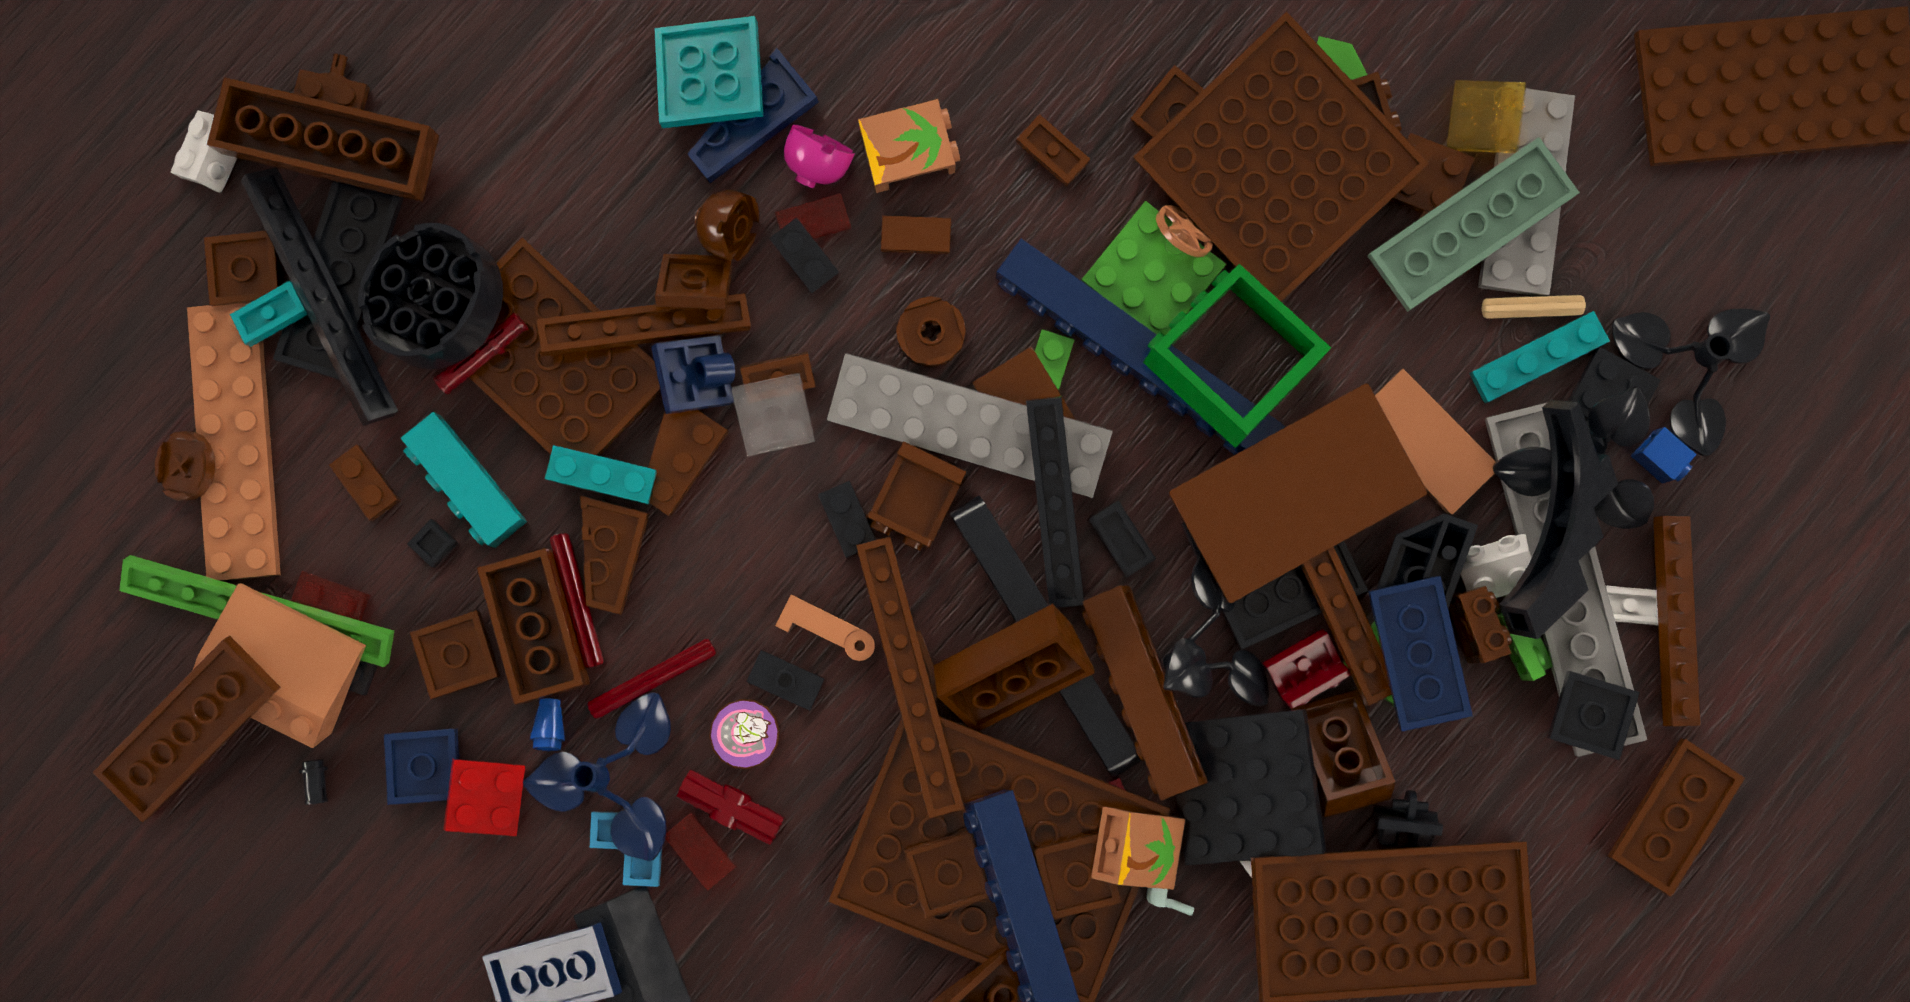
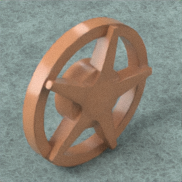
[1156,205,1213,257]

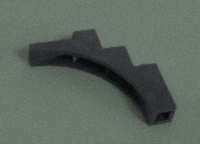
[1499,400,1618,639]

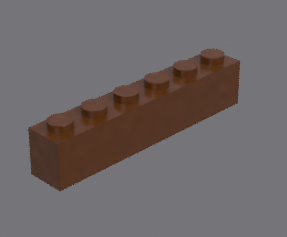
[1082,585,1208,801]

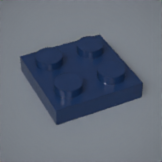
[384,728,459,805]

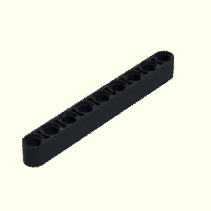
[950,495,1141,779]

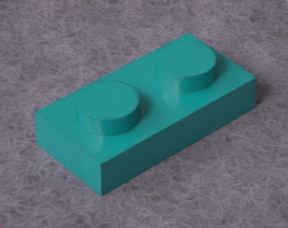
[230,281,308,347]

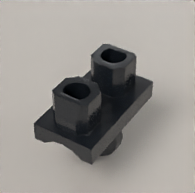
[1372,790,1443,847]

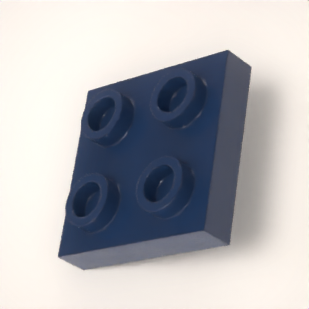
[651,335,735,414]

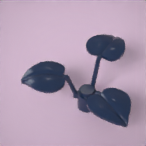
[523,692,671,861]

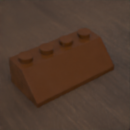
[933,604,1095,731]

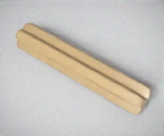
[1481,295,1586,319]

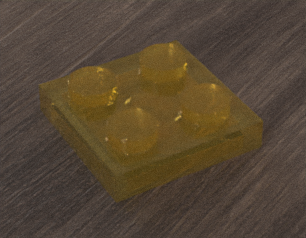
[1447,80,1526,153]

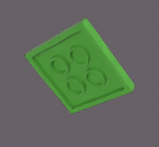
[1081,201,1226,335]

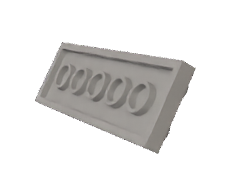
[1478,86,1575,296]

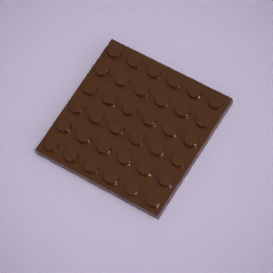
[1133,11,1429,301]

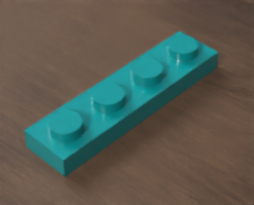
[1469,311,1610,404]

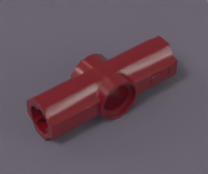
[676,769,785,845]

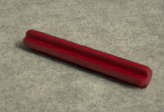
[550,533,604,668]
[587,639,716,718]

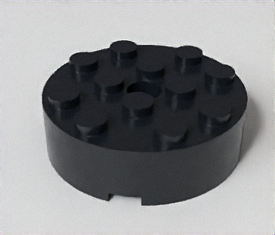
[358,223,503,369]

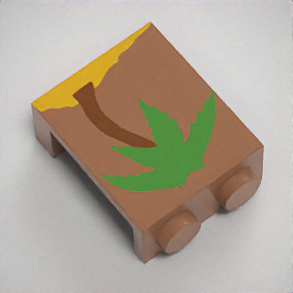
[858,99,960,193]
[1091,807,1185,890]

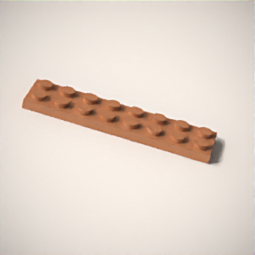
[187,302,281,581]

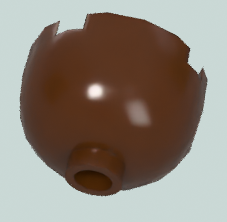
[695,190,760,261]

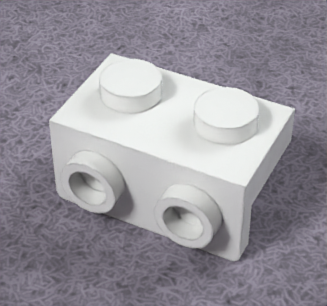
[170,110,237,193]
[1461,534,1532,598]

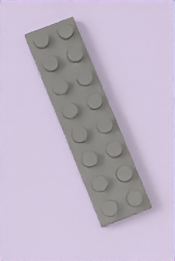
[827,353,1113,498]

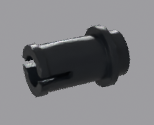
[299,759,328,805]

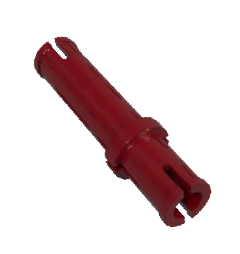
[433,312,529,395]

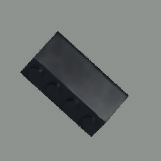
[574,886,692,1002]

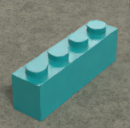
[401,412,528,548]

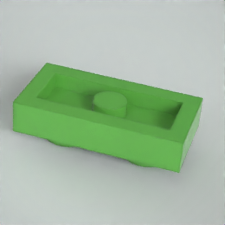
[1035,329,1074,390]

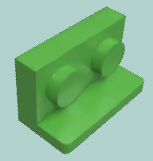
[1497,612,1552,681]

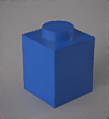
[1631,427,1697,483]

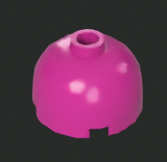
[784,125,855,188]

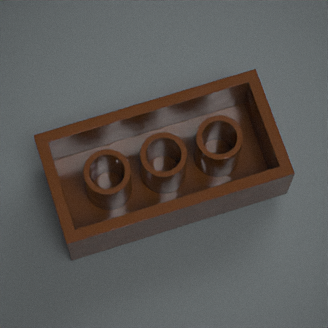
[477,548,590,705]

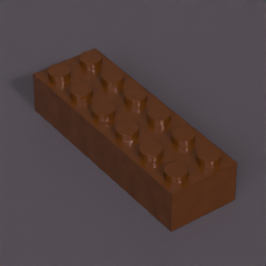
[207,77,439,202]

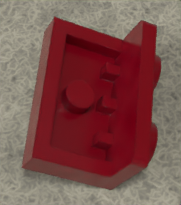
[1263,629,1351,709]

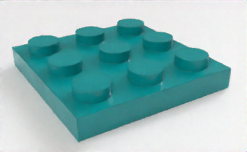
[655,16,763,128]

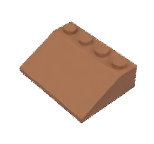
[193,583,366,748]

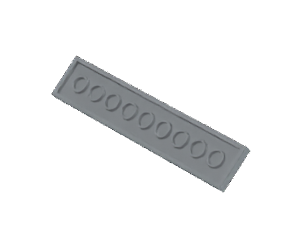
[1485,403,1647,757]

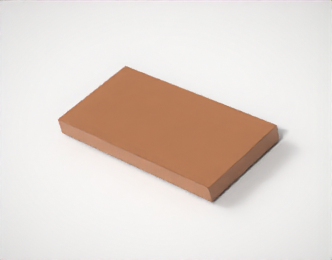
[1375,369,1495,516]

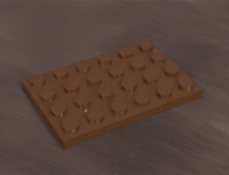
[469,237,661,456]

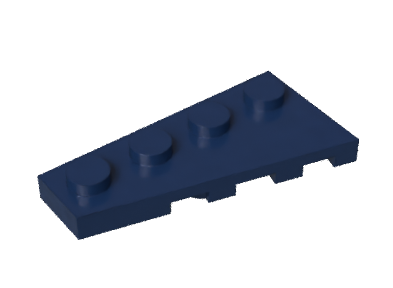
[688,48,819,183]

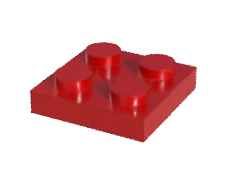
[443,759,525,836]

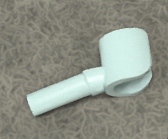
[1146,888,1194,916]

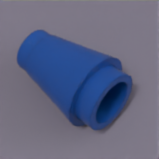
[530,698,565,751]

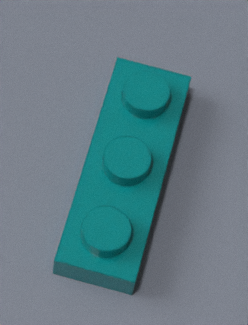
[545,445,657,504]

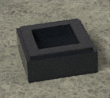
[407,519,458,568]

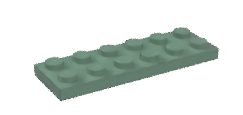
[1367,137,1580,312]

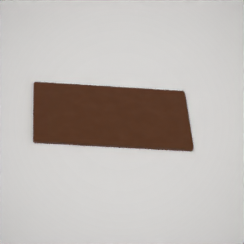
[1169,383,1427,603]

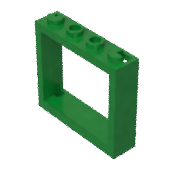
[1143,264,1331,448]

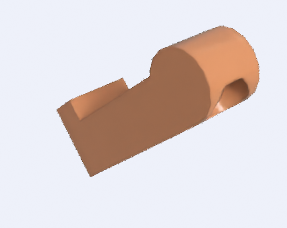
[775,595,875,661]

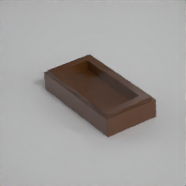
[881,215,951,254]

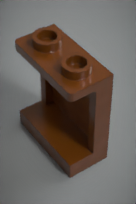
[866,441,966,551]

